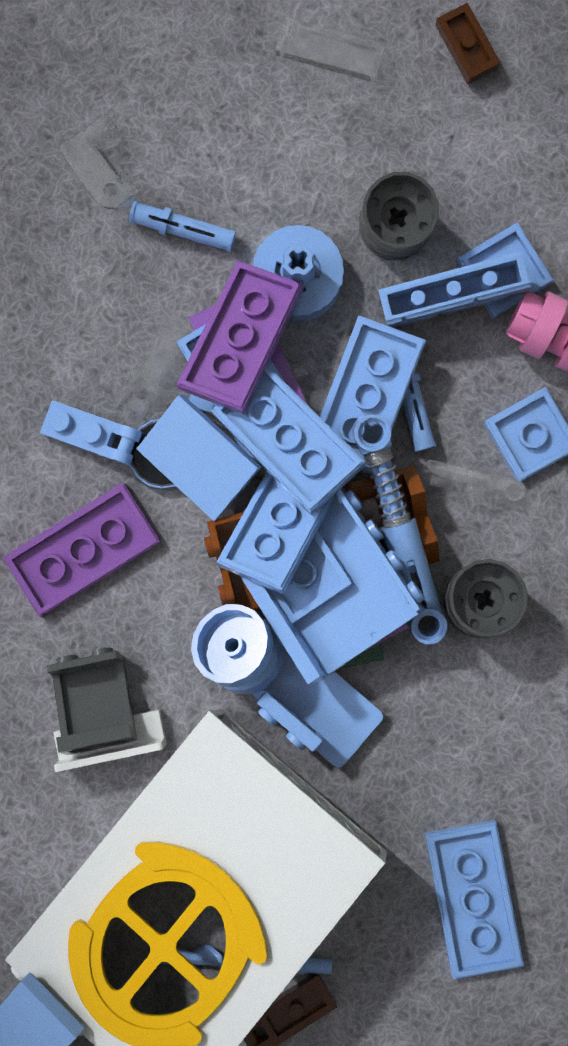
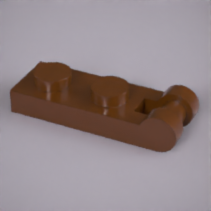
[243,973,337,1046]

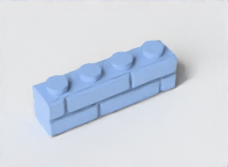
[379,251,530,328]

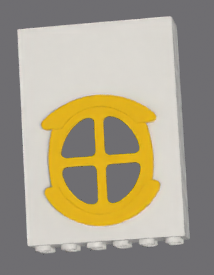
[5,709,387,1046]

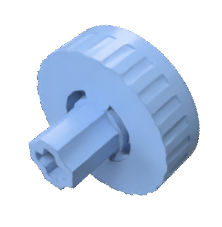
[253,225,344,322]

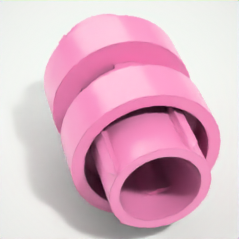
[506,291,568,373]

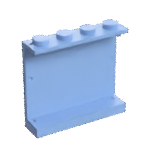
[240,488,425,684]

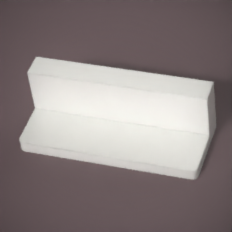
[53,709,167,772]

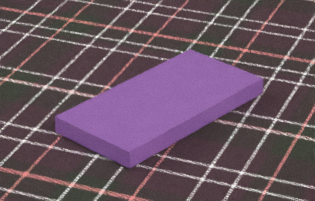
[176,260,304,415]
[2,482,162,618]

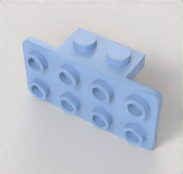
[252,647,383,768]

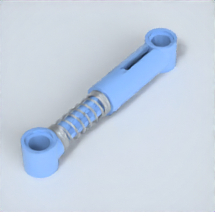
[352,414,447,644]

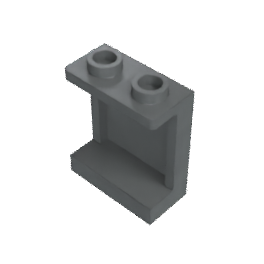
[47,648,137,755]

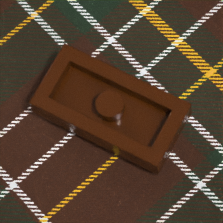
[435,3,500,85]

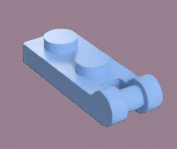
[40,400,142,466]

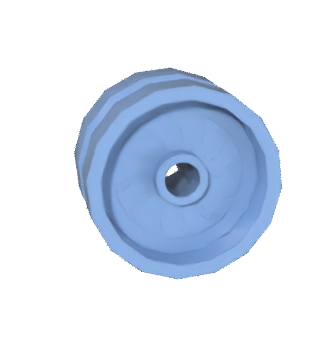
[191,604,285,694]

